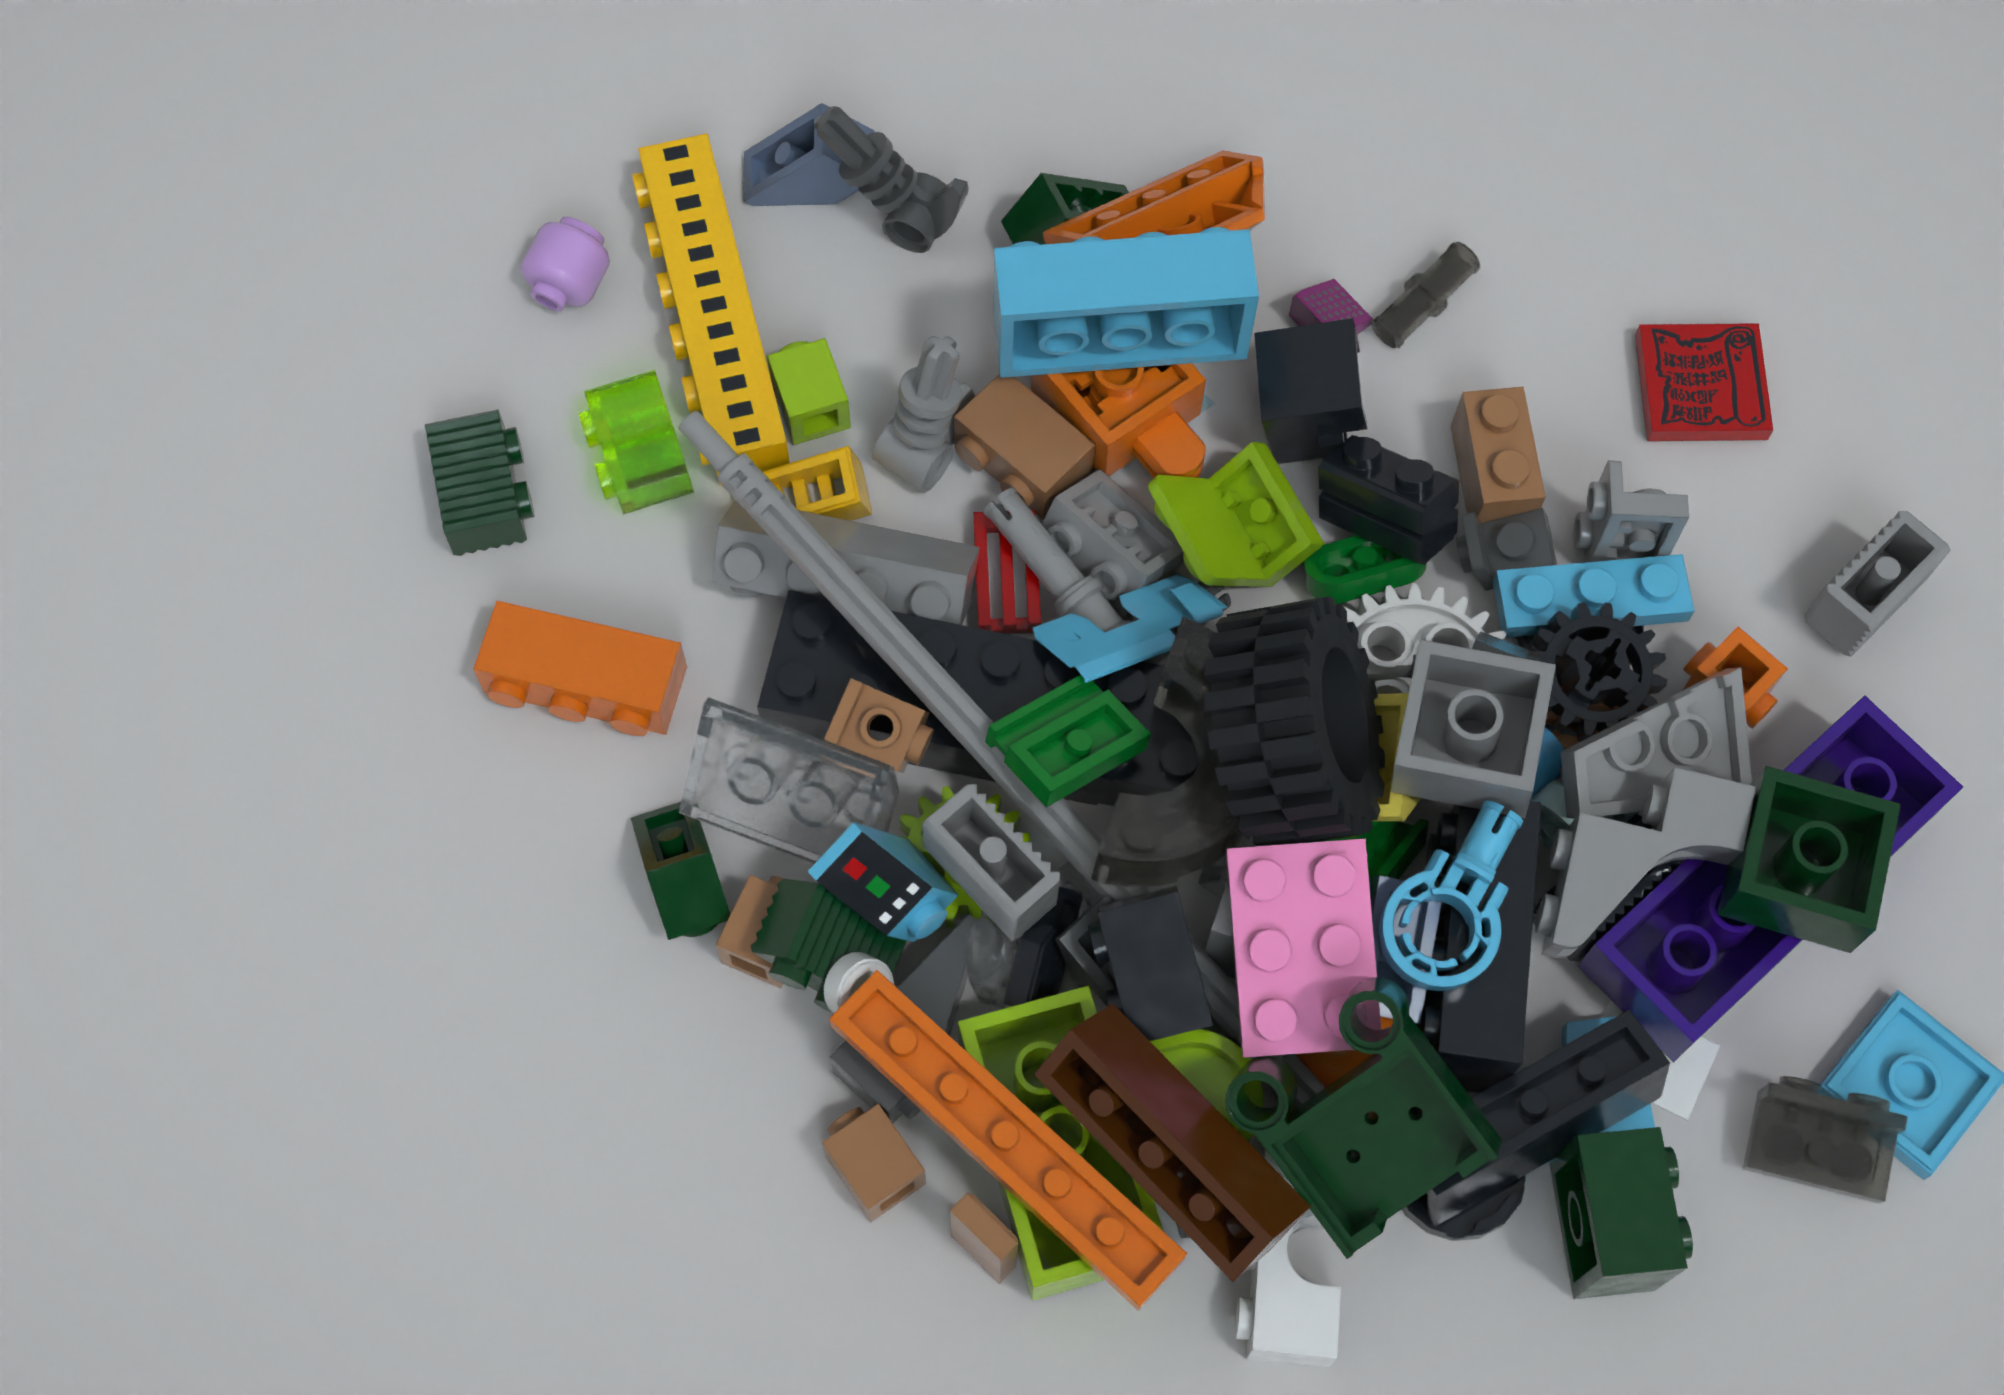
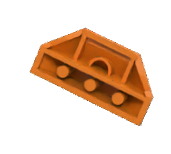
[1043,150,1265,244]

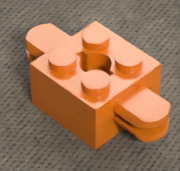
[1031,363,1206,478]

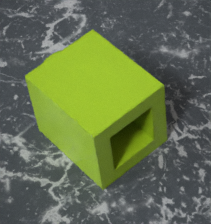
[767,338,851,446]

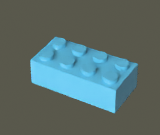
[993,227,1259,378]

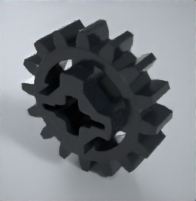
[1531,602,1668,742]

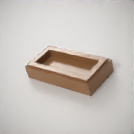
[950,1193,1018,1284]

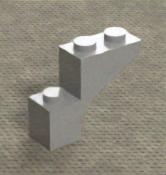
[1535,767,1756,958]

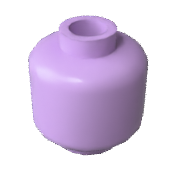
[520,217,610,311]

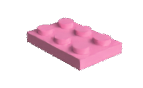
[1226,839,1381,1057]

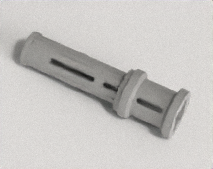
[983,487,1133,632]

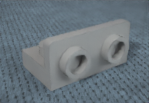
[1574,460,1689,563]
[1042,469,1184,616]

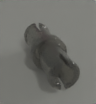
[1371,242,1480,349]

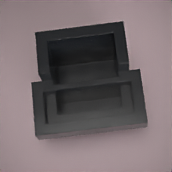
[1254,318,1367,464]

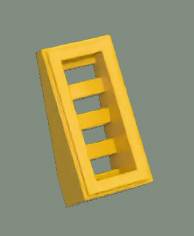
[762,445,872,521]

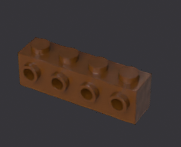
[1034,1003,1311,1282]

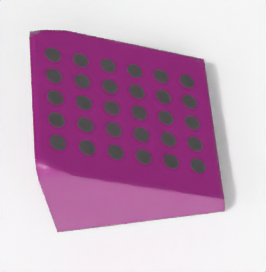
[1289,279,1374,335]

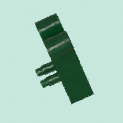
[1225,977,1502,1259]

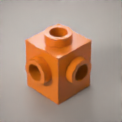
[1682,626,1788,729]

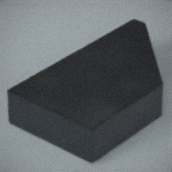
[1004,886,1083,1006]

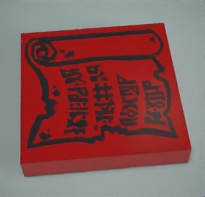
[1635,323,1774,441]

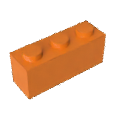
[473,600,687,736]

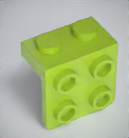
[1148,442,1325,587]

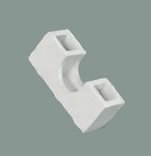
[1235,1147,1341,1368]

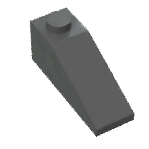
[830,914,979,1124]

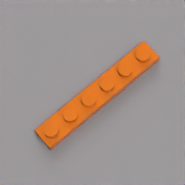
[829,970,1188,1311]

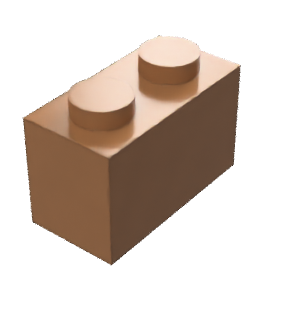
[954,374,1096,520]
[1450,386,1546,523]

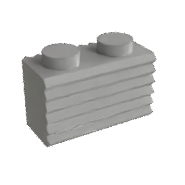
[1805,511,1951,657]
[922,784,1060,941]

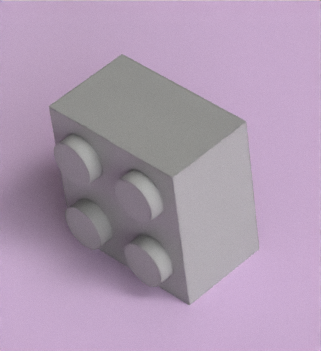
[1390,639,1556,818]

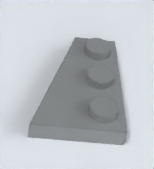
[1560,667,1752,819]

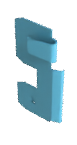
[1033,575,1228,683]

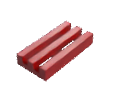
[973,510,1041,633]

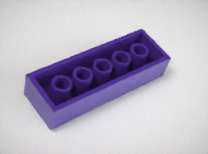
[1578,695,1963,1063]

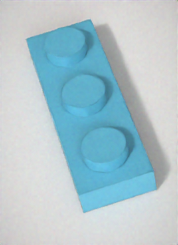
[1492,554,1695,638]

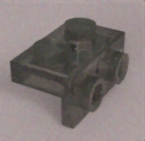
[1743,1076,1908,1204]

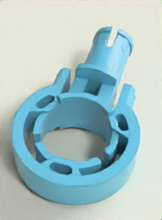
[1378,800,1523,991]

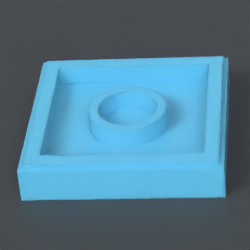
[1814,990,2004,1180]

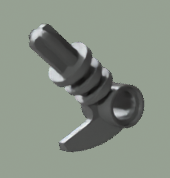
[814,106,969,253]

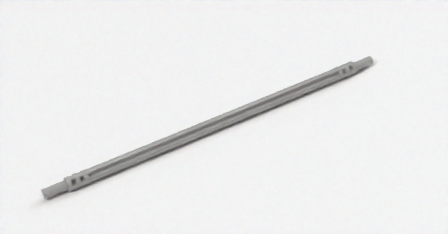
[678,411,1326,1107]

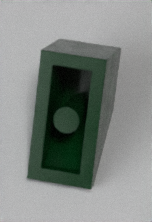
[631,798,730,940]

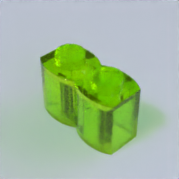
[578,370,694,514]

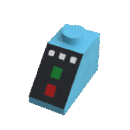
[808,822,959,942]

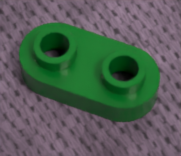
[1305,535,1427,604]

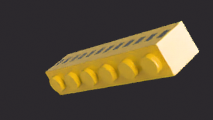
[632,133,790,486]

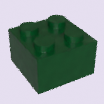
[1717,766,1901,953]
[1549,1127,1693,1299]

